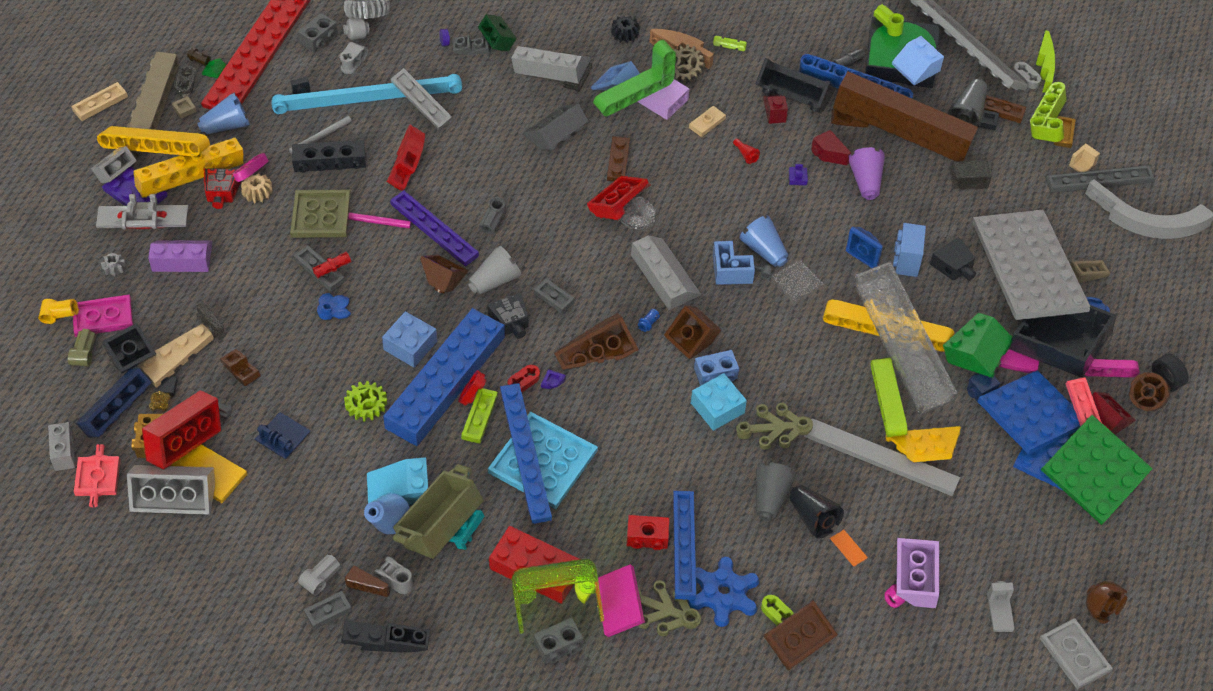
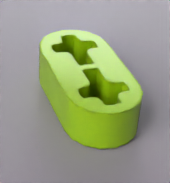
[761,595,794,625]

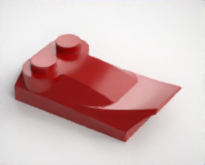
[587,176,651,220]

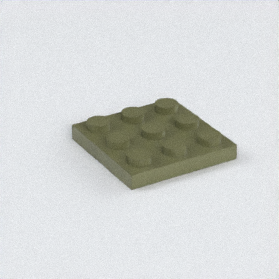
[290,190,351,238]

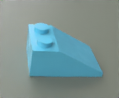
[367,457,428,506]

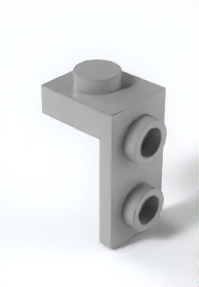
[987,581,1015,632]

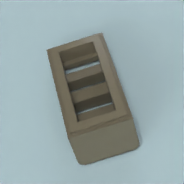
[1070,260,1110,283]

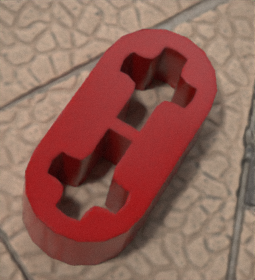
[508,365,540,392]

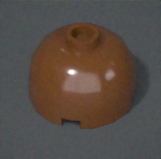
[1129,372,1170,411]
[1086,581,1128,624]

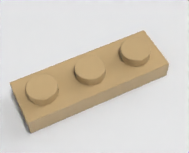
[71,82,128,121]

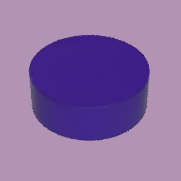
[439,29,450,46]

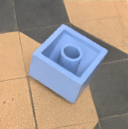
[892,36,944,85]

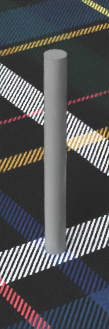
[289,116,352,154]

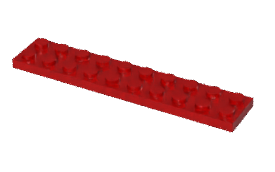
[201,0,310,110]

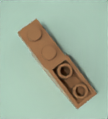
[650,29,714,69]

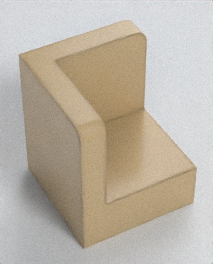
[1069,144,1100,172]

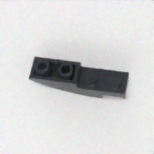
[341,620,430,652]

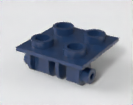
[255,412,311,459]

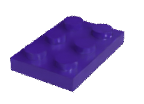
[102,166,168,206]

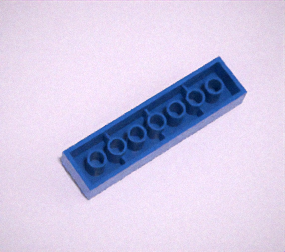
[383,308,505,446]

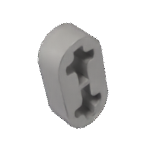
[1013,62,1041,89]

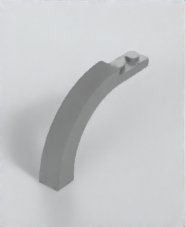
[1085,179,1213,239]

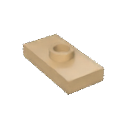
[689,106,726,137]

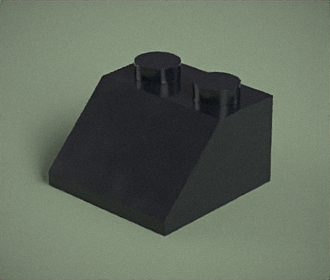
[102,323,156,374]

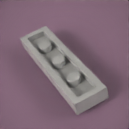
[391,68,452,130]

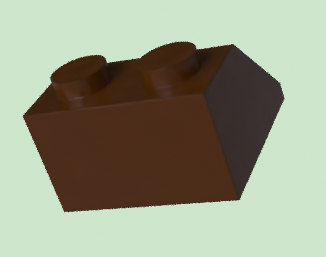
[664,305,721,359]

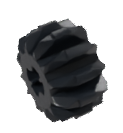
[611,15,640,43]

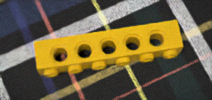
[134,138,244,198]

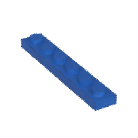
[673,491,696,600]

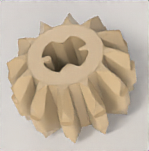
[241,173,273,203]

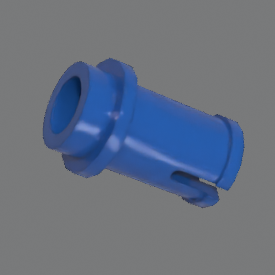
[638,309,660,332]

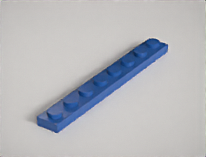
[500,383,552,524]

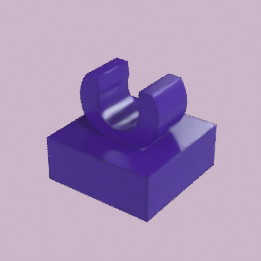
[789,164,808,185]

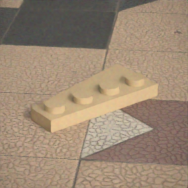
[137,323,214,388]

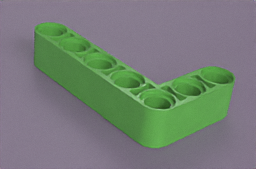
[593,40,676,116]

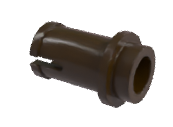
[187,48,211,66]

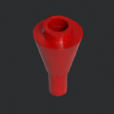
[733,139,760,164]

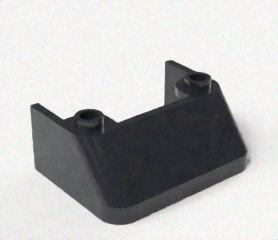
[755,58,837,113]

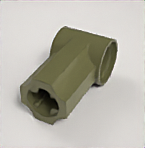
[68,329,96,367]

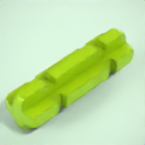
[713,35,747,52]

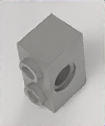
[91,146,137,183]

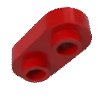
[458,370,486,406]

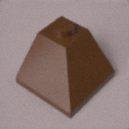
[420,254,469,294]

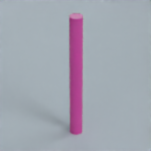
[348,212,411,228]

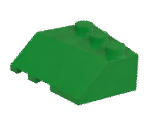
[943,313,1012,378]

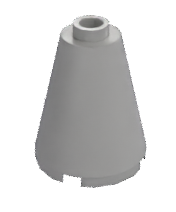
[468,246,521,295]

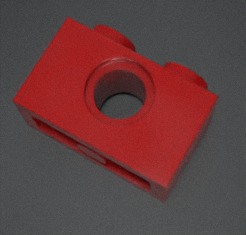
[627,515,669,550]

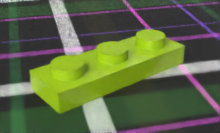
[461,388,498,444]

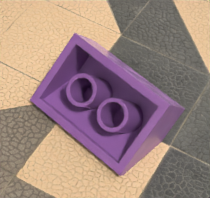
[148,240,212,272]

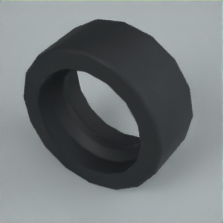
[1152,353,1189,392]

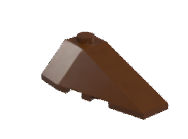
[554,313,639,370]

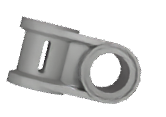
[340,42,368,74]
[373,557,414,594]

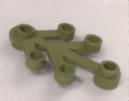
[736,403,813,450]
[638,580,701,636]

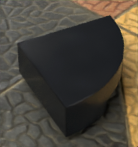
[154,377,178,396]

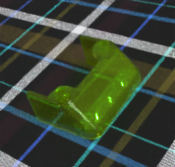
[512,559,604,634]

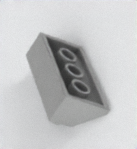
[511,46,590,84]
[631,235,701,310]
[127,465,215,514]

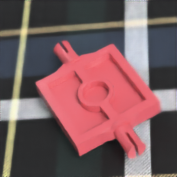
[74,444,120,507]

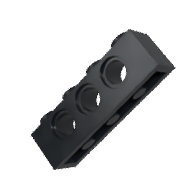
[292,140,366,172]

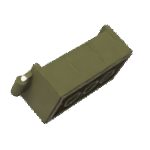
[393,464,484,559]

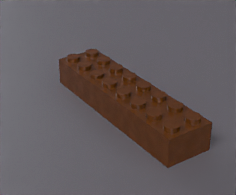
[833,71,978,163]

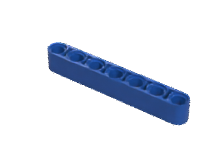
[799,54,913,98]

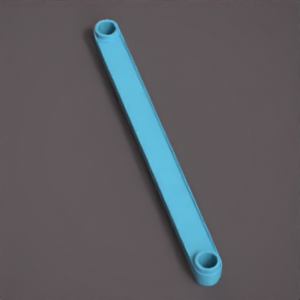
[271,74,462,114]

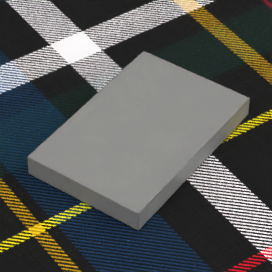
[1040,618,1113,690]

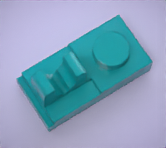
[449,510,485,550]

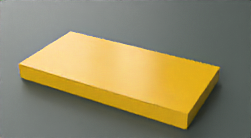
[170,444,247,503]

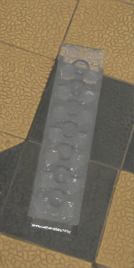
[854,261,957,415]

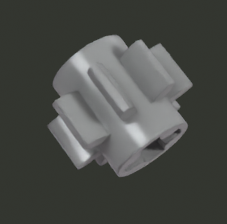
[101,253,126,276]

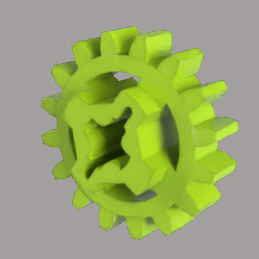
[344,381,388,421]

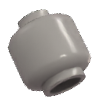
[343,18,369,40]

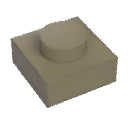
[172,96,197,119]

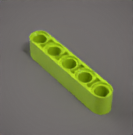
[871,358,907,437]

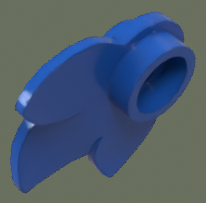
[317,293,351,320]

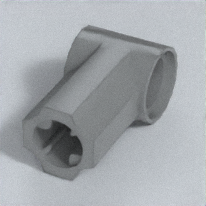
[298,555,341,596]

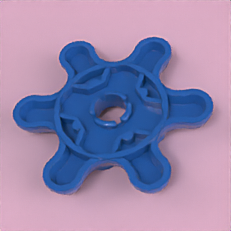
[688,557,759,627]

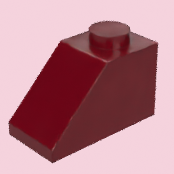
[763,95,788,124]
[811,130,851,165]

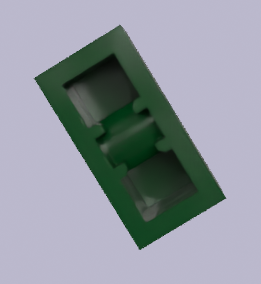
[478,14,517,52]

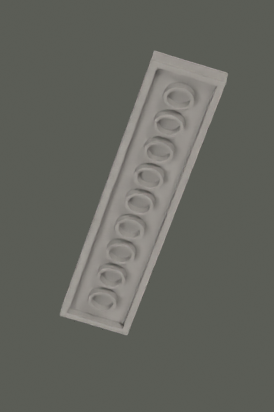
[910,0,1029,91]

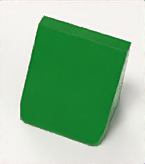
[201,58,226,79]

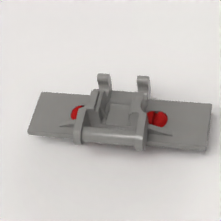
[96,194,188,230]

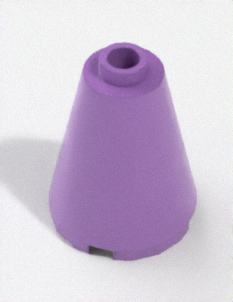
[849,147,885,200]

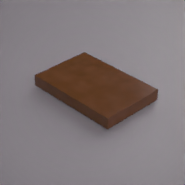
[763,600,838,670]

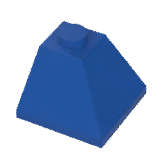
[846,227,883,270]

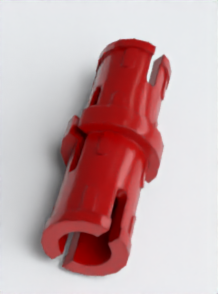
[312,251,351,279]

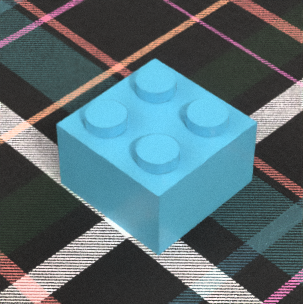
[691,373,747,431]

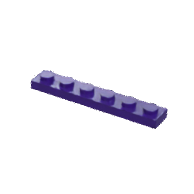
[390,190,479,267]

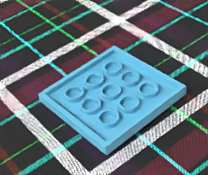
[488,412,598,509]

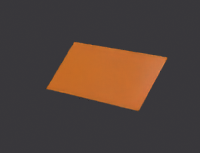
[830,530,868,567]

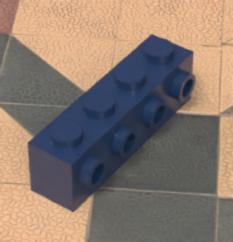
[75,368,152,438]

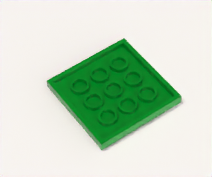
[1040,415,1153,525]

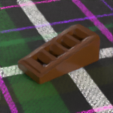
[345,566,390,597]

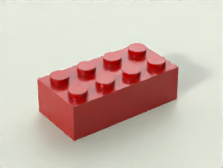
[142,390,221,470]
[489,525,582,604]

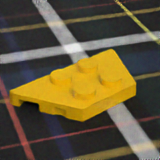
[886,426,961,462]

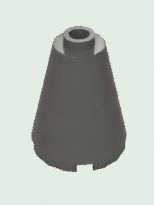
[948,79,987,126]
[756,462,796,521]

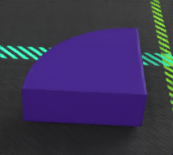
[541,369,566,389]

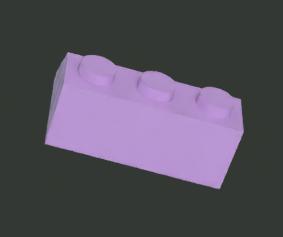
[896,538,939,608]

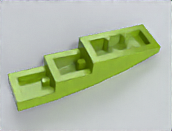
[1036,30,1055,93]

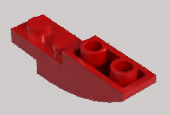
[387,125,425,191]

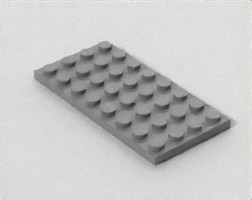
[973,210,1090,320]

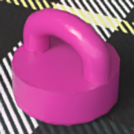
[884,584,905,608]

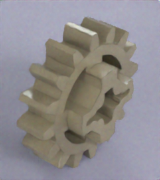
[674,45,705,83]

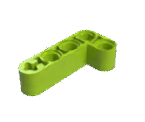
[1030,82,1066,142]

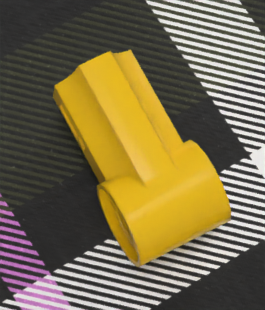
[38,299,79,324]

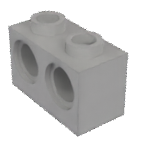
[48,422,75,471]

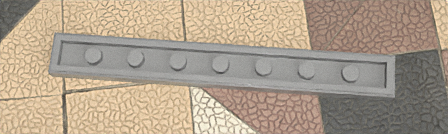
[804,418,960,496]

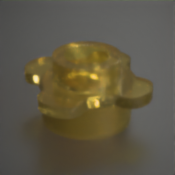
[149,391,170,411]

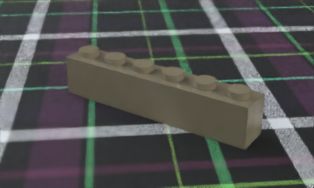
[127,52,179,130]

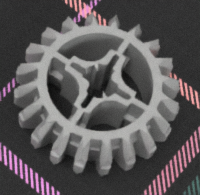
[344,0,390,19]

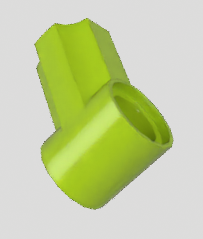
[873,4,904,36]

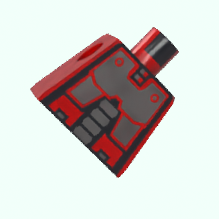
[204,168,241,209]

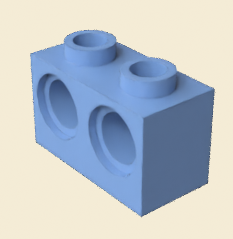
[694,350,739,386]

